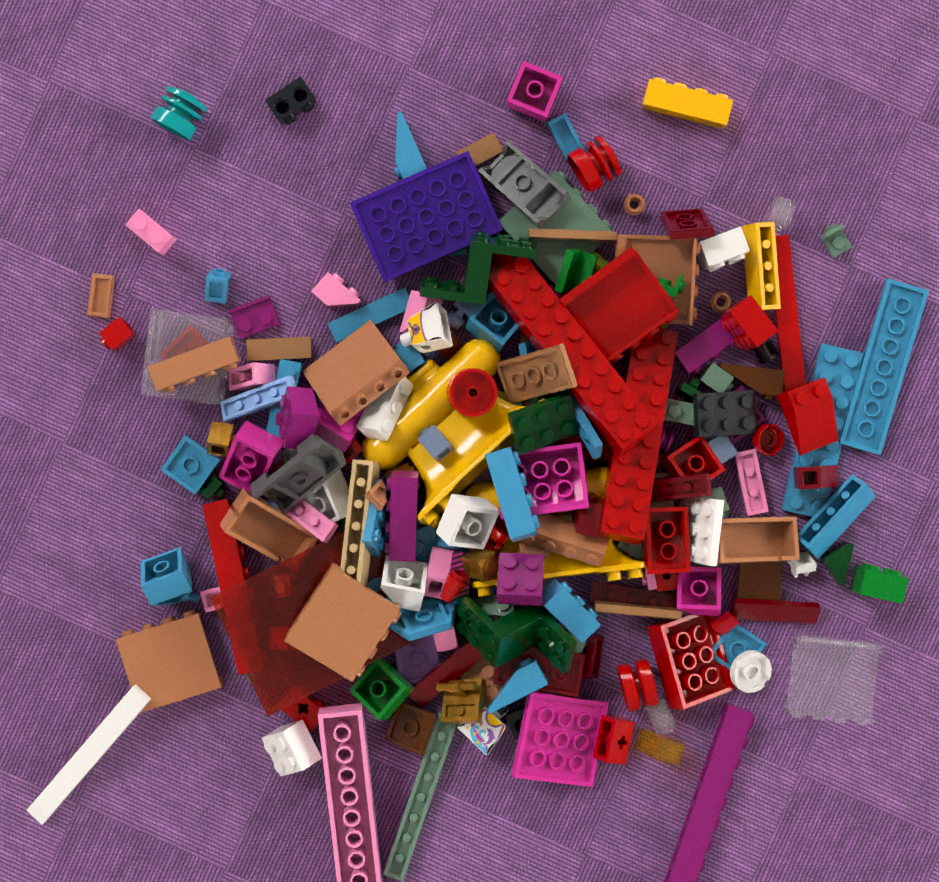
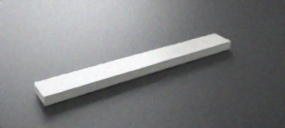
[27,685,151,825]

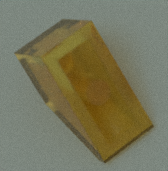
[635,727,685,766]

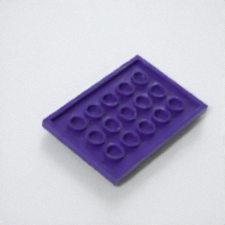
[350,151,503,283]

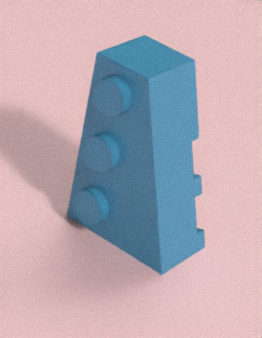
[542,578,601,643]

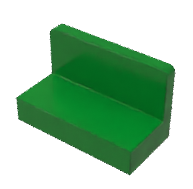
[554,248,598,293]

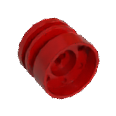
[567,135,622,194]

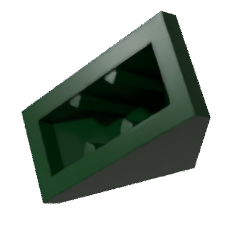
[820,542,854,586]

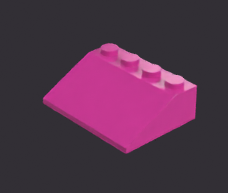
[499,442,589,520]

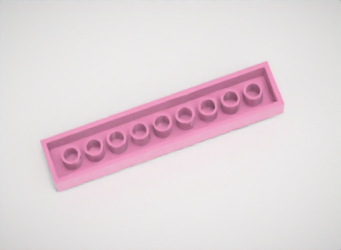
[318,703,383,882]

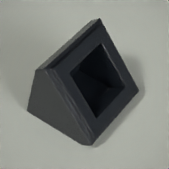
[753,338,779,365]

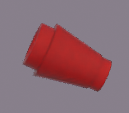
[440,569,468,603]

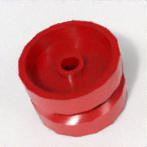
[446,368,498,417]
[617,658,658,712]

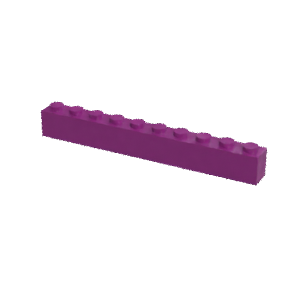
[664,702,755,882]

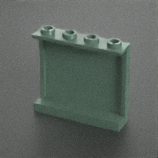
[499,169,612,286]

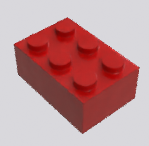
[719,295,778,351]

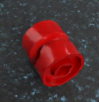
[484,515,510,554]

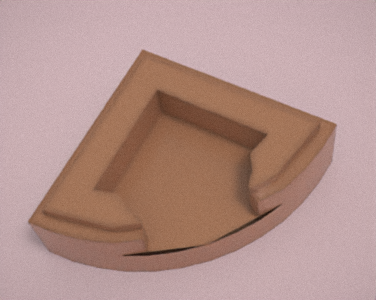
[364,479,386,511]

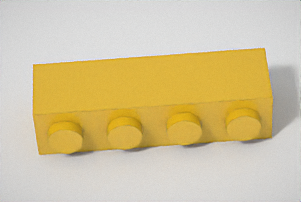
[641,77,733,129]
[742,222,781,311]

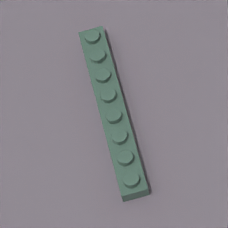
[383,711,457,882]

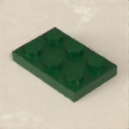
[507,392,579,455]

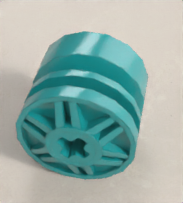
[150,86,208,141]

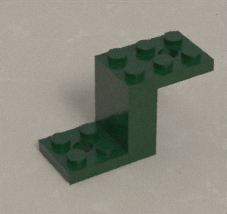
[420,231,538,305]
[454,594,577,674]

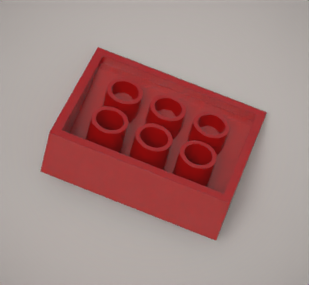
[646,613,735,710]

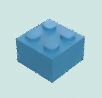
[465,292,520,353]

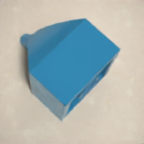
[141,547,199,606]

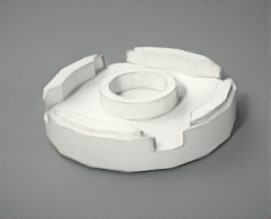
[730,650,772,693]

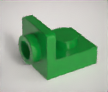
[658,274,686,298]

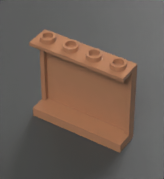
[615,234,701,325]
[302,319,411,426]
[284,563,401,682]
[116,609,225,713]

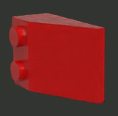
[777,377,838,456]
[642,506,691,574]

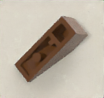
[717,363,785,400]

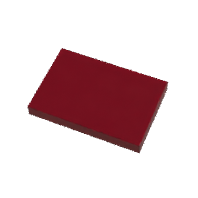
[660,208,714,240]

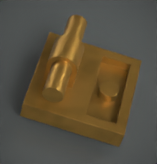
[436,678,486,724]

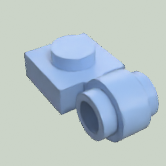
[448,301,481,330]

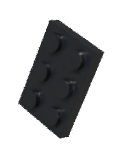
[693,390,756,437]

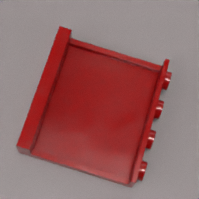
[560,246,679,363]

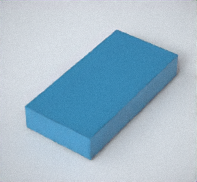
[546,113,585,162]

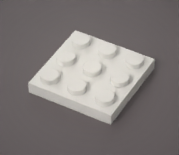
[679,497,724,566]

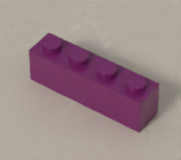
[674,319,736,374]
[385,471,418,562]

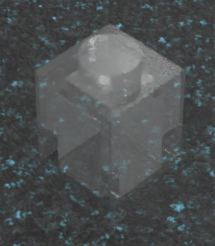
[765,196,797,231]
[645,699,676,735]

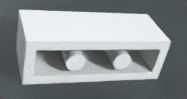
[356,377,413,441]

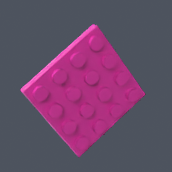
[511,691,609,787]

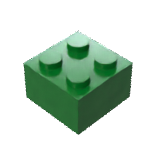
[850,563,909,604]
[349,658,415,720]

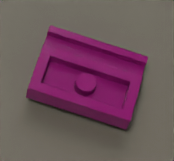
[229,295,281,340]

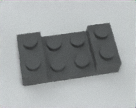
[478,140,571,229]
[250,434,346,513]

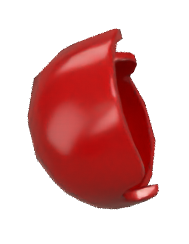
[752,424,785,456]

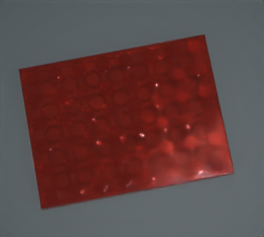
[209,531,418,716]

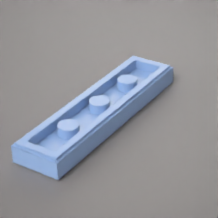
[220,375,296,423]

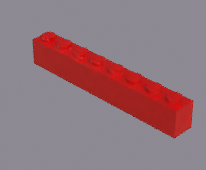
[202,499,269,675]

